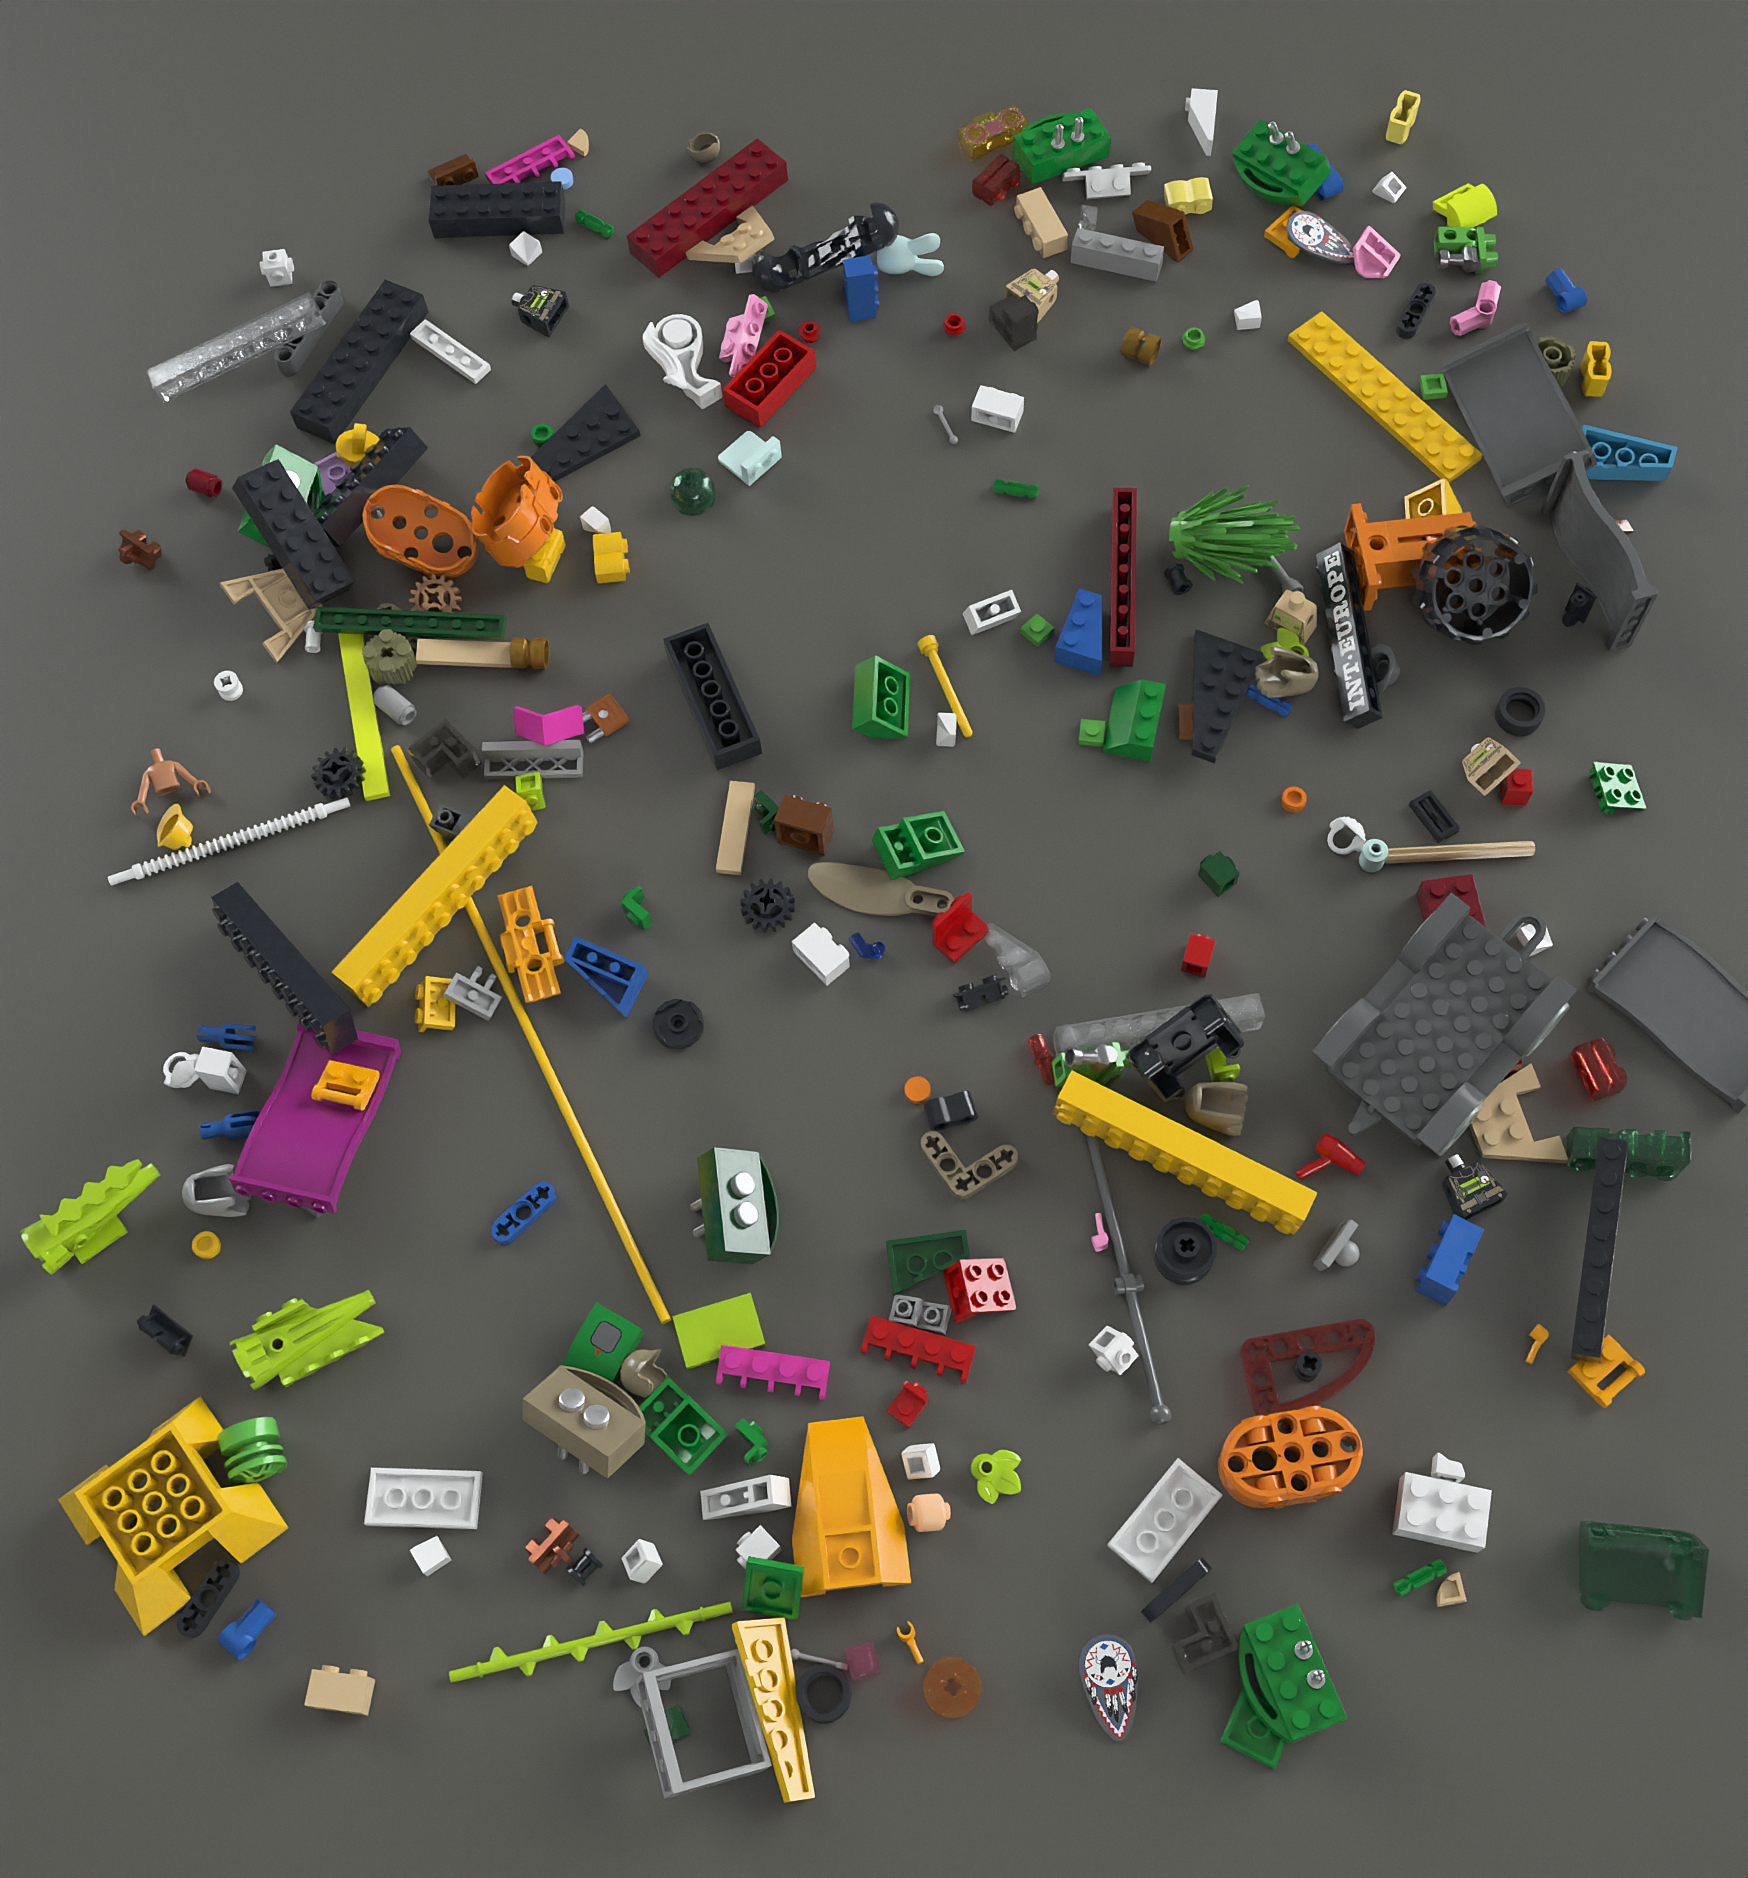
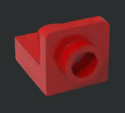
[886,1381,928,1429]

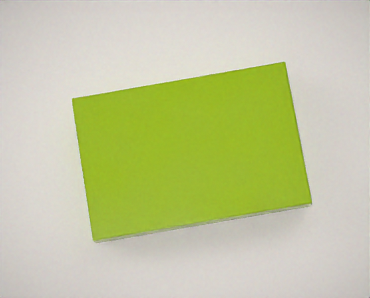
[672,1293,766,1370]

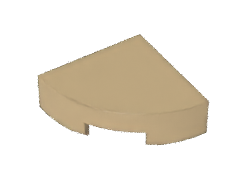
[567,128,589,157]
[1436,1572,1467,1607]

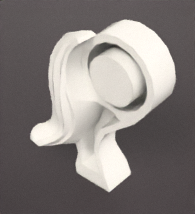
[643,314,723,409]

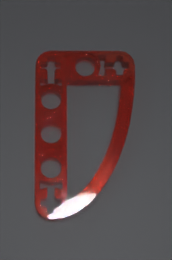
[1240,1319,1375,1416]

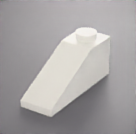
[1185,88,1218,156]
[700,1475,792,1520]

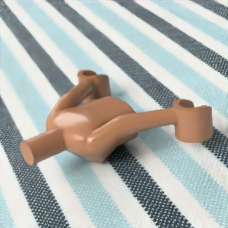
[131,748,211,817]

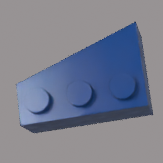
[842,255,879,322]
[1054,588,1102,676]
[564,936,649,1018]
[1415,1214,1484,1306]

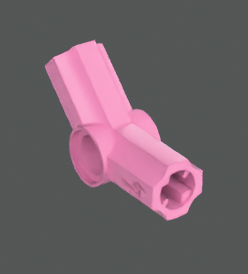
[1449,280,1501,336]

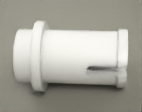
[304,621,322,653]

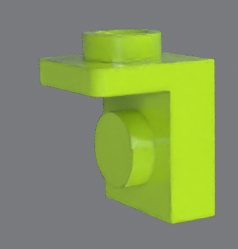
[515,772,546,811]
[1205,1047,1240,1082]

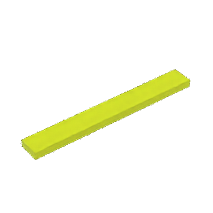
[338,633,390,801]

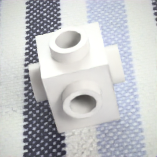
[260,249,294,287]
[1089,1326,1139,1375]

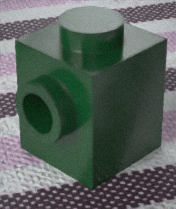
[1198,851,1240,897]
[644,1705,692,1746]

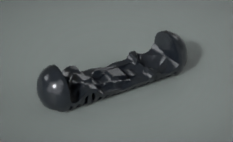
[752,203,899,293]

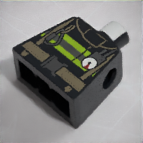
[511,285,569,338]
[1442,1154,1508,1220]

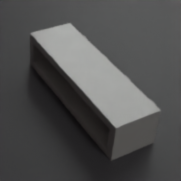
[1071,228,1164,282]

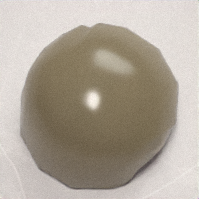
[687,132,720,163]

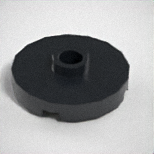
[652,999,704,1049]

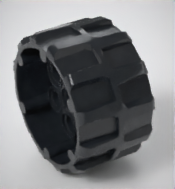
[1410,524,1538,645]

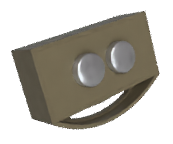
[523,1365,646,1479]

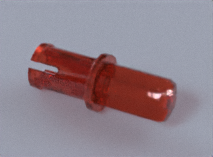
[1028,1034,1055,1086]

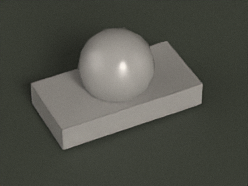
[1313,1219,1360,1271]

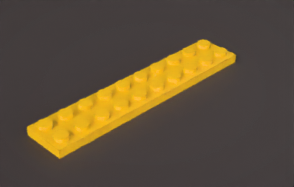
[1287,311,1482,483]

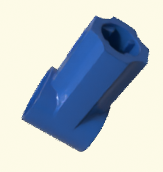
[1545,268,1587,314]
[217,1598,277,1661]

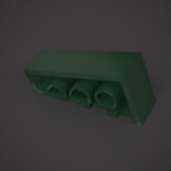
[1566,1127,1691,1181]

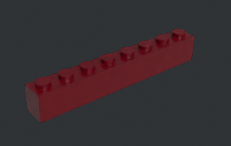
[1109,488,1137,667]

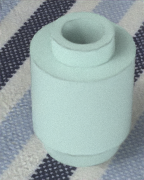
[1359,839,1388,873]

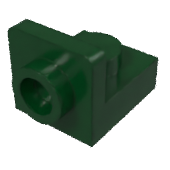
[754,790,779,835]

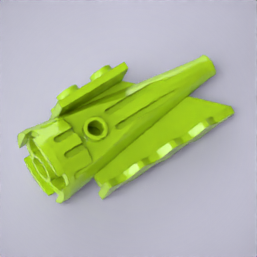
[20,1159,161,1274]
[229,1289,385,1391]

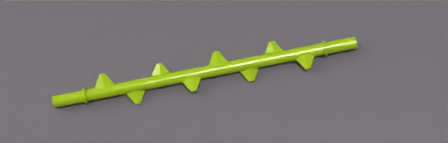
[449,1601,733,1683]

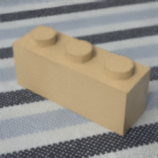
[1014,187,1068,258]

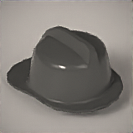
[1371,644,1401,696]

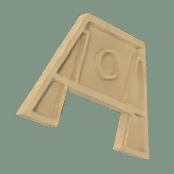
[685,206,774,263]
[220,569,322,664]
[1469,1063,1569,1164]

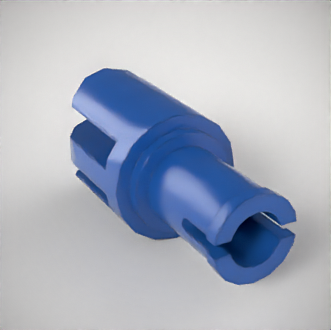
[197,1023,256,1051]
[200,1110,260,1140]

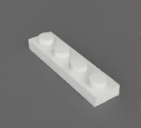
[410,319,491,384]

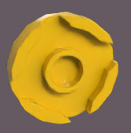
[336,423,380,467]

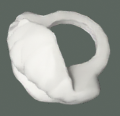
[1327,816,1366,855]
[163,1052,199,1088]

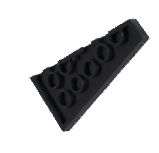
[530,384,641,482]
[1191,629,1264,764]

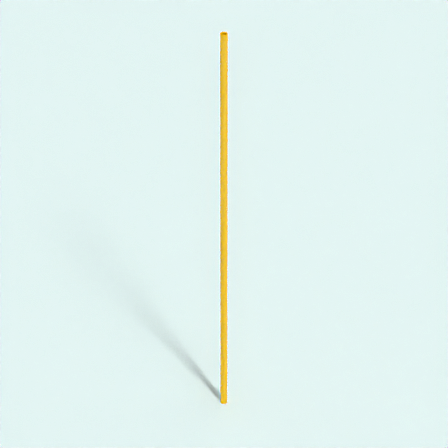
[391,745,671,1324]

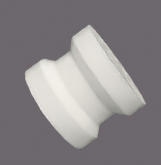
[214,671,243,701]

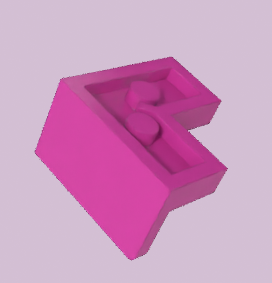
[513,705,584,746]

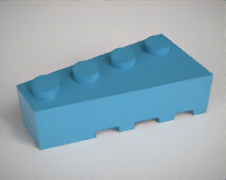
[1582,425,1678,481]

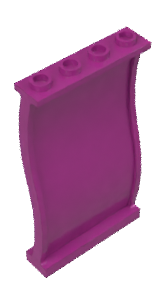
[229,1021,402,1214]

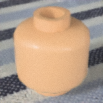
[907,1493,951,1532]

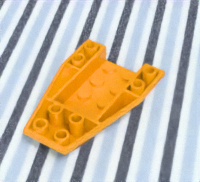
[792,1416,911,1597]

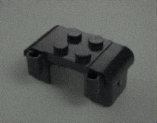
[1127,994,1244,1102]

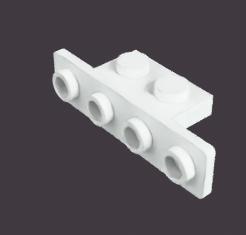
[1062,163,1151,200]

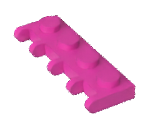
[485,135,575,184]
[716,1345,830,1400]

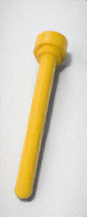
[917,635,972,738]

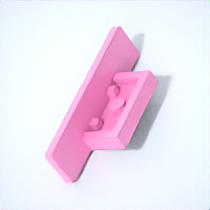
[719,294,768,378]

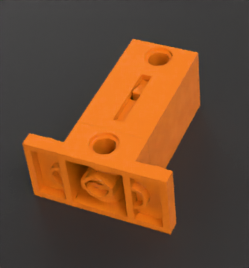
[1344,503,1482,611]

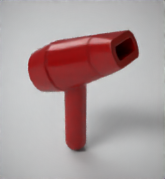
[1296,1133,1366,1179]

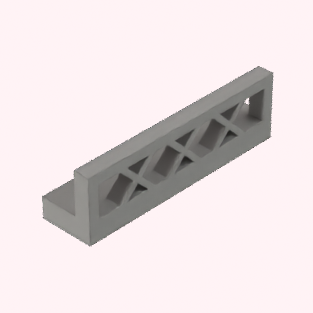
[482,740,584,780]

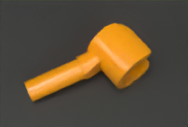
[1525,1324,1549,1364]
[897,1621,924,1664]

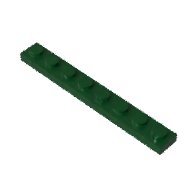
[313,607,507,641]

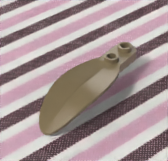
[808,862,954,917]

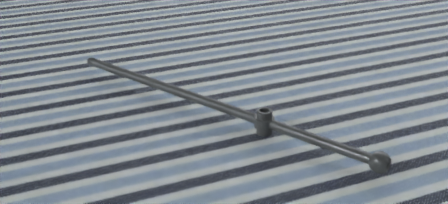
[1060,1023,1171,1425]

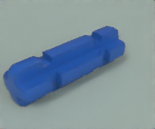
[1246,684,1292,717]

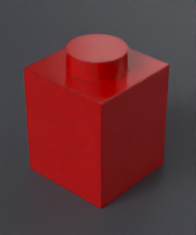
[1500,769,1533,805]
[1181,934,1216,977]

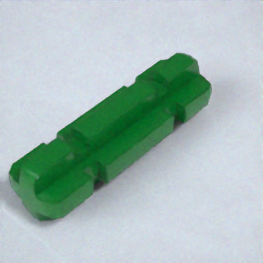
[575,209,614,238]
[993,478,1039,499]
[1199,1213,1249,1251]
[1392,1559,1447,1597]

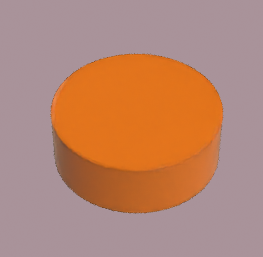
[1281,787,1307,813]
[904,1076,931,1104]

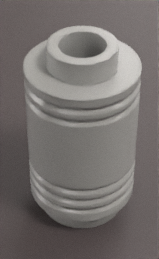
[373,685,417,725]

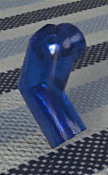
[849,933,885,960]

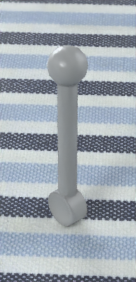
[933,405,958,444]
[790,1649,848,1671]

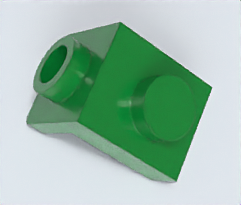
[621,885,652,930]
[735,1418,769,1466]

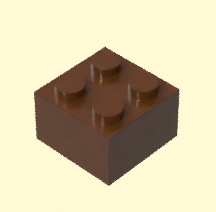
[774,795,834,856]

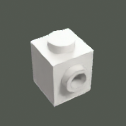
[736,1525,782,1570]

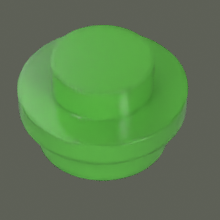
[1182,327,1205,350]

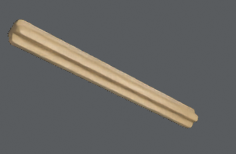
[1385,841,1535,864]

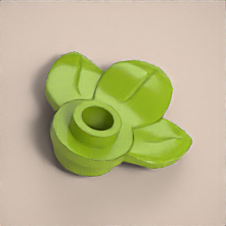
[1260,628,1309,660]
[971,1450,1021,1504]

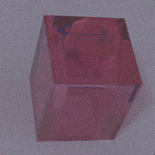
[844,1641,881,1682]

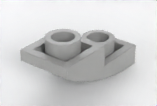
[889,1294,952,1335]

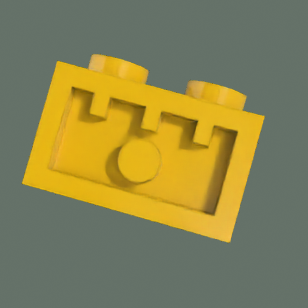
[415,976,455,1032]

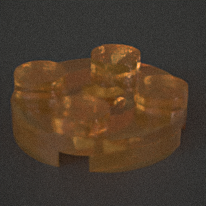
[923,1657,982,1719]

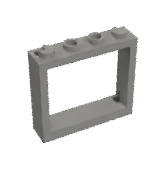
[635,1649,772,1799]

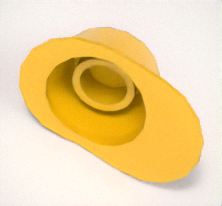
[157,804,193,850]

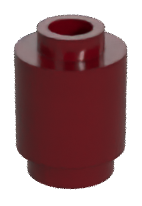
[185,468,223,497]

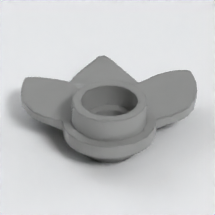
[613,1647,671,1708]

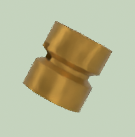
[1120,326,1162,366]
[510,637,549,669]

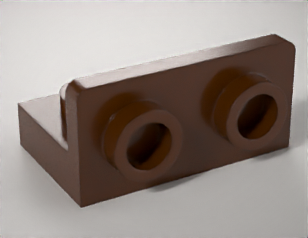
[428,154,479,186]

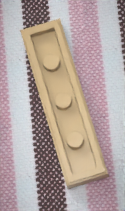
[416,639,512,668]
[716,781,755,875]

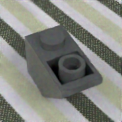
[429,804,474,842]

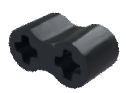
[924,1091,978,1131]

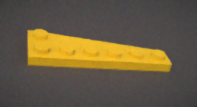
[731,1617,815,1803]

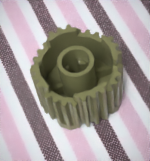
[1537,335,1576,387]
[362,629,416,686]

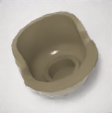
[620,1349,667,1398]

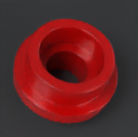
[943,314,965,336]
[798,321,821,343]

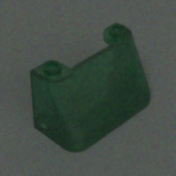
[1579,1521,1709,1620]

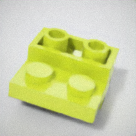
[1433,183,1497,228]

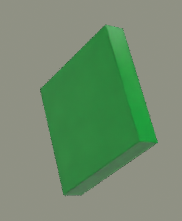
[741,1556,805,1620]
[1220,1687,1286,1769]

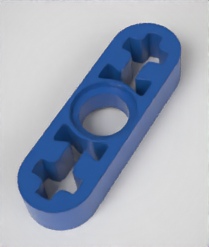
[491,1182,557,1245]

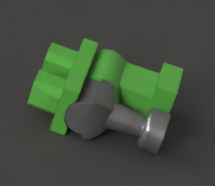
[1433,227,1498,274]
[1052,1042,1132,1087]

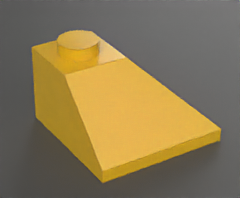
[1404,478,1462,519]

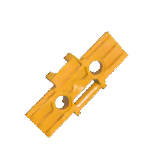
[498,886,564,1004]

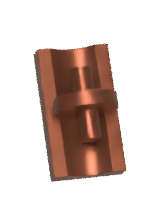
[118,529,162,571]
[525,1517,579,1574]

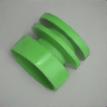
[217,1417,287,1485]

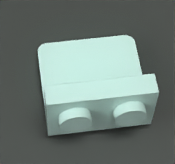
[718,431,782,486]

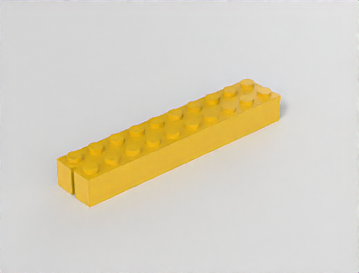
[332,785,538,1008]
[1053,1071,1317,1235]

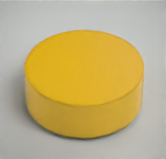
[192,1231,221,1259]

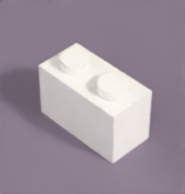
[971,385,1024,433]
[962,590,1021,635]
[792,923,850,986]
[194,1047,247,1094]

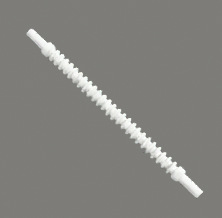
[108,797,350,886]

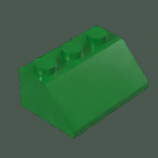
[852,655,910,738]
[1102,680,1166,761]

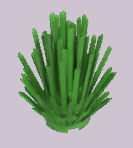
[1169,485,1300,584]

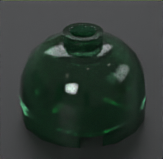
[669,467,716,516]

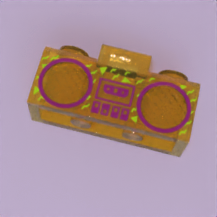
[958,105,1028,161]

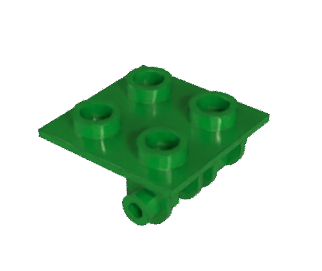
[1589,762,1646,815]

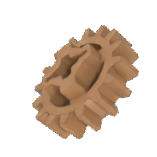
[409,574,462,613]

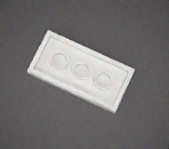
[1107,1458,1222,1584]
[364,1468,483,1530]

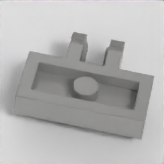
[443,966,502,1021]

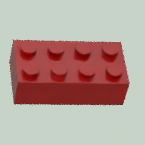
[722,329,816,428]

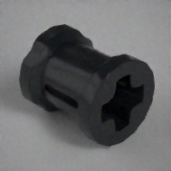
[1164,563,1193,595]
[1294,1351,1322,1382]
[566,1548,604,1587]

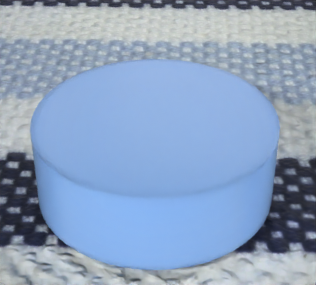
[551,168,573,190]

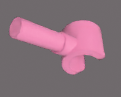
[1091,1213,1108,1252]

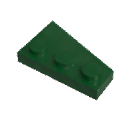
[886,1230,970,1296]

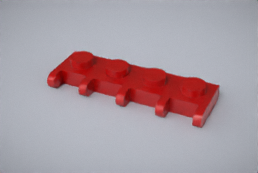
[860,1315,976,1384]

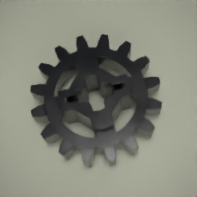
[311,747,366,800]
[740,878,795,933]

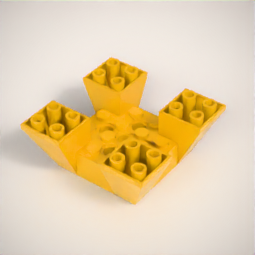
[58,1396,289,1636]

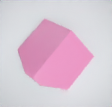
[1353,226,1401,278]

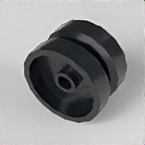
[1154,1217,1217,1285]

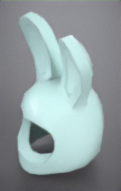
[877,233,944,276]

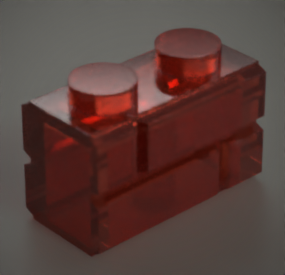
[972,154,1021,206]
[1570,1037,1627,1101]

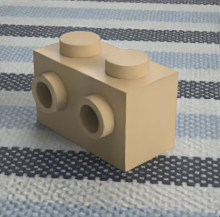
[304,1665,375,1716]

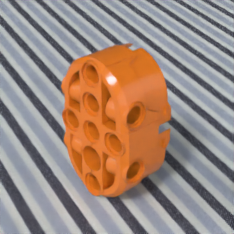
[471,456,562,568]
[362,485,479,580]
[1218,1406,1363,1509]

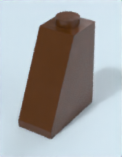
[1132,200,1194,262]

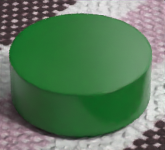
[530,423,554,447]

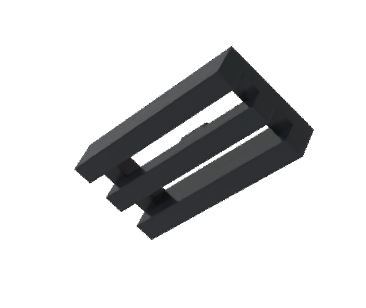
[1409,790,1460,843]

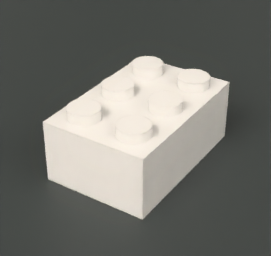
[1392,1472,1492,1553]

